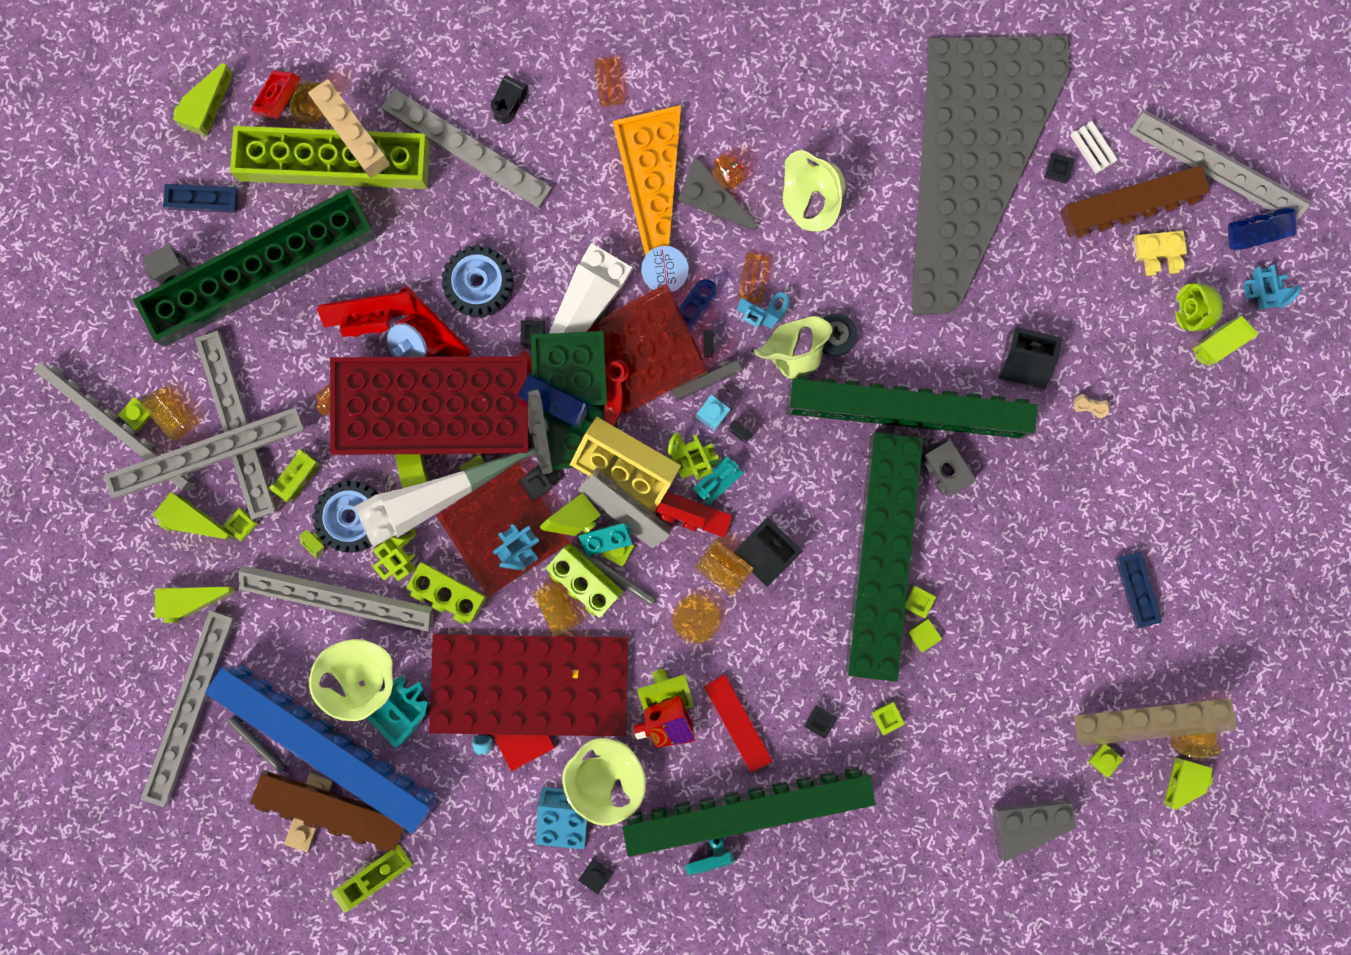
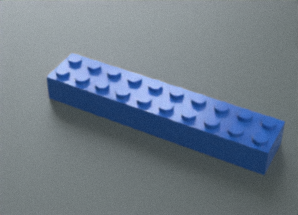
[205,665,438,834]

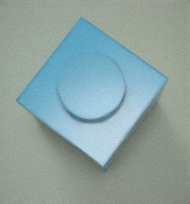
[696,395,731,431]

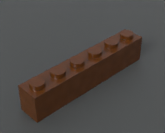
[1060,165,1210,239]
[250,770,403,852]

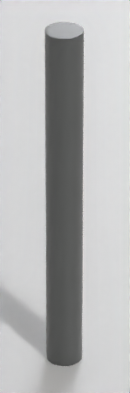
[575,544,656,606]

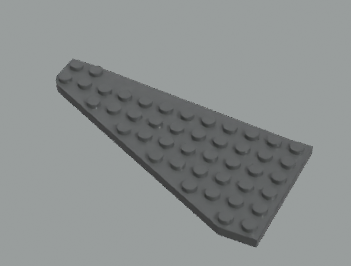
[912,36,1069,315]

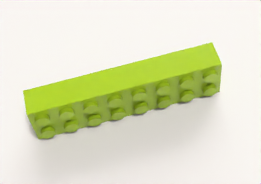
[230,126,430,189]

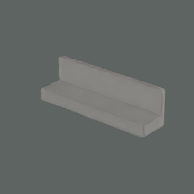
[578,468,671,548]

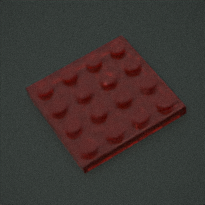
[587,284,709,414]
[436,462,570,597]

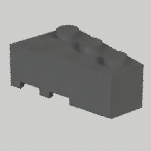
[992,799,1076,862]

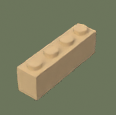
[308,79,390,178]

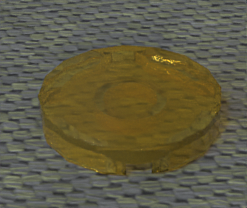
[672,595,720,643]

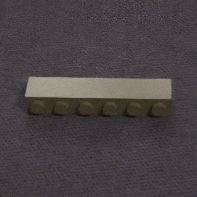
[1074,698,1237,746]

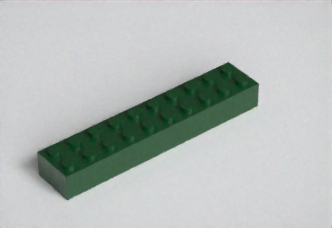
[133,188,377,347]
[786,376,1038,439]
[845,432,923,682]
[622,766,876,857]

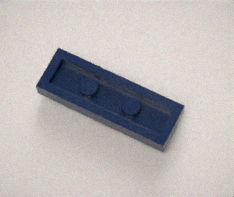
[163,184,239,213]
[1115,552,1162,629]

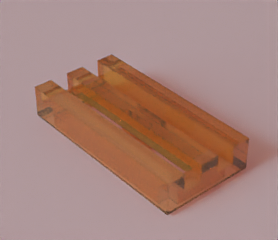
[594,56,623,107]
[738,253,770,304]

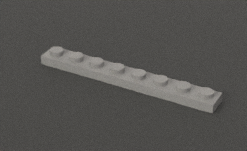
[381,89,552,209]
[1129,109,1311,224]
[195,331,277,520]
[33,362,195,491]
[103,408,305,500]
[239,565,432,631]
[141,610,236,807]

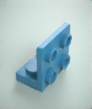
[536,787,587,849]

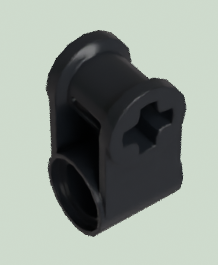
[491,75,529,124]

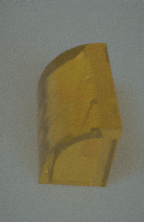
[140,387,200,441]
[694,539,754,596]
[533,582,581,637]

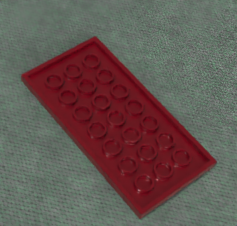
[330,356,528,456]
[429,634,628,737]

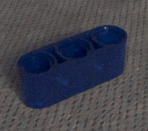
[1227,208,1297,250]
[666,279,716,342]
[517,374,591,428]

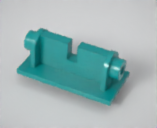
[693,456,744,506]
[579,523,632,556]

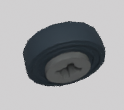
[822,314,857,356]

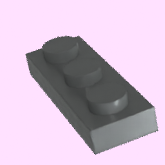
[672,360,742,402]

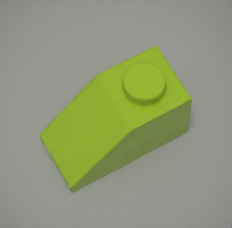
[540,493,601,536]
[1164,757,1213,810]

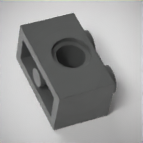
[143,244,192,285]
[922,440,976,498]

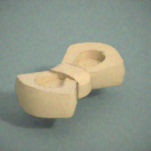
[1073,394,1110,418]

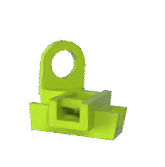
[668,432,719,480]
[372,528,416,581]

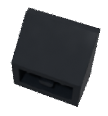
[998,327,1063,389]
[732,517,803,587]

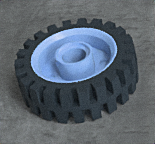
[441,245,514,318]
[312,481,379,553]

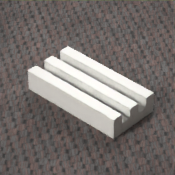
[1070,121,1117,174]

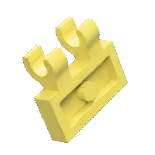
[1134,231,1187,276]

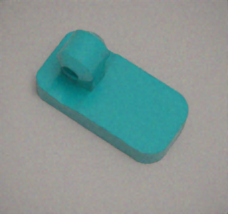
[685,838,735,876]

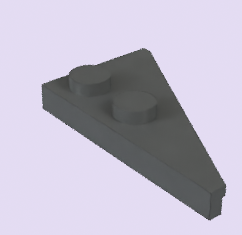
[678,158,757,231]
[528,389,552,475]

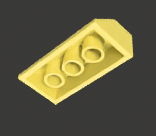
[570,417,681,513]

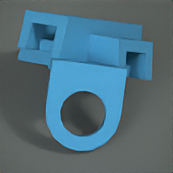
[1243,265,1302,309]
[737,292,790,329]
[493,524,539,571]

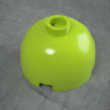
[1175,284,1223,331]

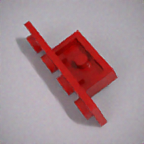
[397,286,472,357]
[317,291,416,337]
[654,491,732,538]

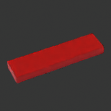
[704,674,772,773]

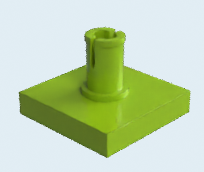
[637,669,695,711]

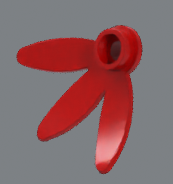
[570,359,629,426]

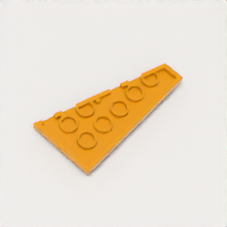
[612,105,681,256]

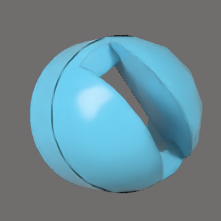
[472,734,492,756]

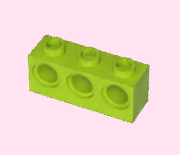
[546,543,624,618]
[406,562,487,625]

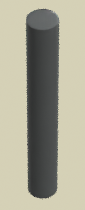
[227,716,287,774]

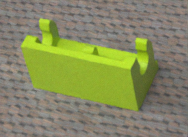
[269,449,321,503]

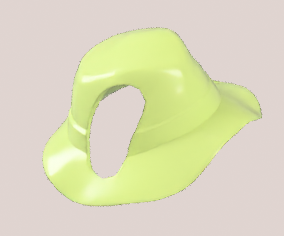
[783,150,846,231]
[754,316,832,379]
[309,639,393,721]
[562,738,646,826]

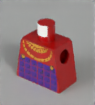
[634,696,696,748]

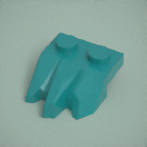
[366,675,427,749]

